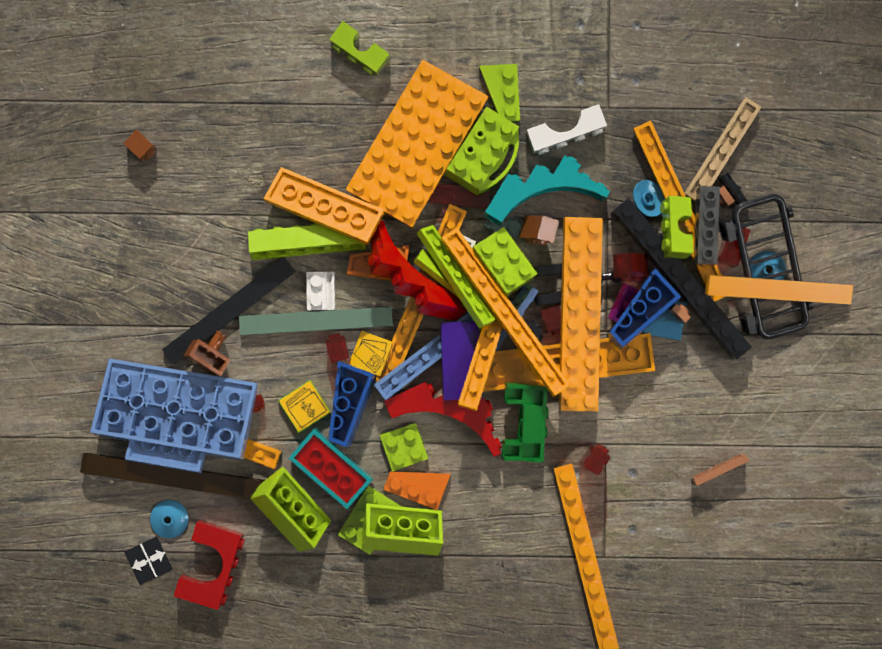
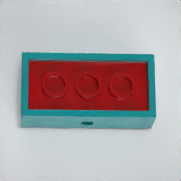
[288,428,373,509]

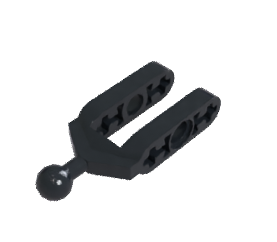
[533,263,625,306]

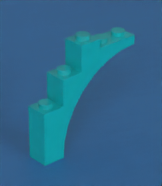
[483,156,610,226]

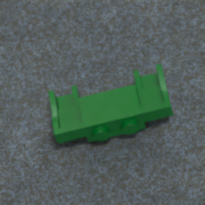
[502,383,549,462]

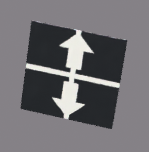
[125,536,173,584]

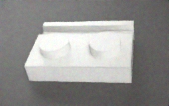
[306,272,335,311]

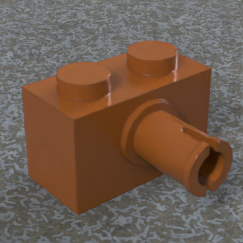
[183,331,231,377]

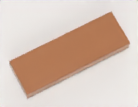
[691,453,749,486]

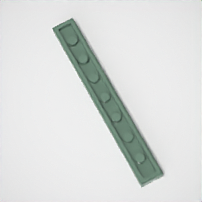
[239,307,393,335]

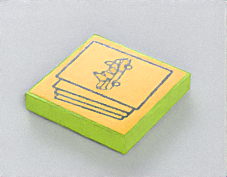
[278,380,331,433]

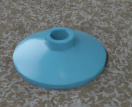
[633,180,665,217]
[750,251,786,280]
[150,500,189,538]

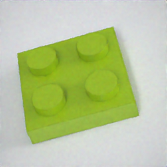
[379,422,429,472]

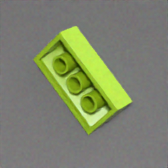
[250,467,331,552]
[362,503,443,556]

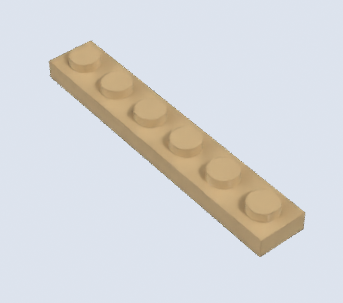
[684,97,761,202]

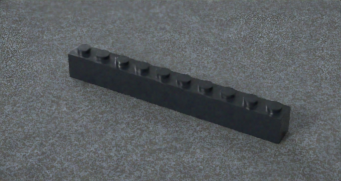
[611,198,752,359]

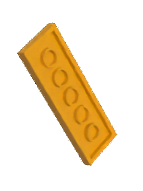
[264,167,385,245]

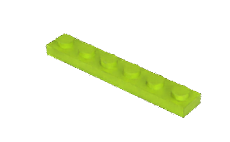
[416,225,496,329]

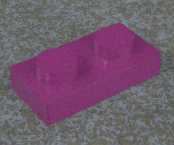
[608,283,639,323]

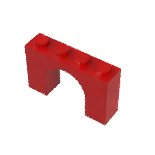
[174,520,245,610]

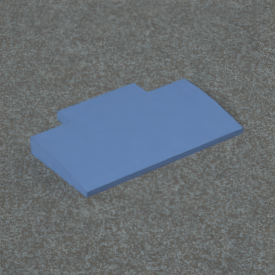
[90,359,258,474]

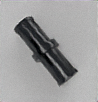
[718,172,748,205]

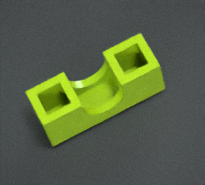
[329,21,390,76]
[660,196,694,259]

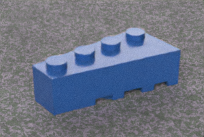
[608,268,681,351]
[328,361,377,447]

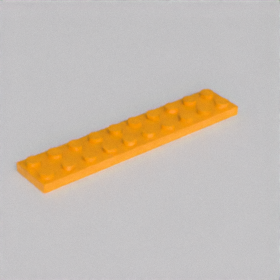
[559,217,603,411]
[483,333,655,392]

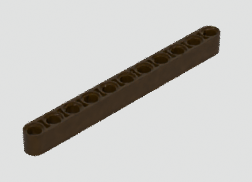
[80,453,265,499]

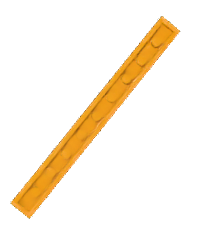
[633,121,726,302]
[375,204,467,382]
[440,228,570,397]
[553,463,619,649]

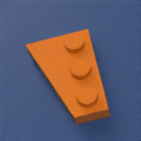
[383,471,451,510]

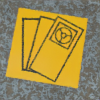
[349,330,393,376]

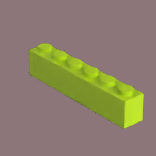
[248,223,366,260]

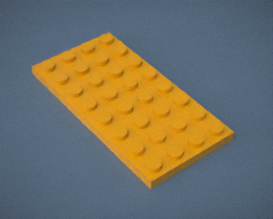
[346,59,489,228]

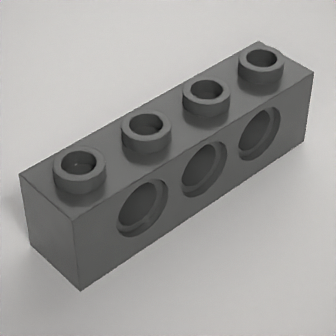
[693,186,720,266]

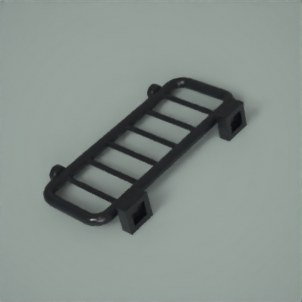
[719,194,813,340]

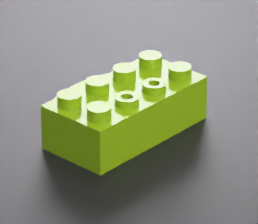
[445,107,519,195]

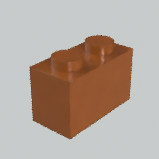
[519,216,559,246]

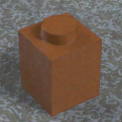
[123,130,156,162]

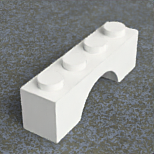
[526,104,607,155]

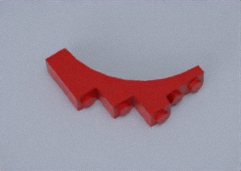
[368,220,467,321]
[384,382,502,457]

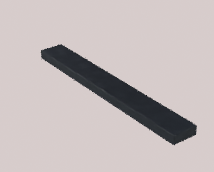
[162,257,296,365]

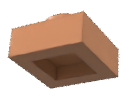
[719,186,735,208]
[668,304,691,324]

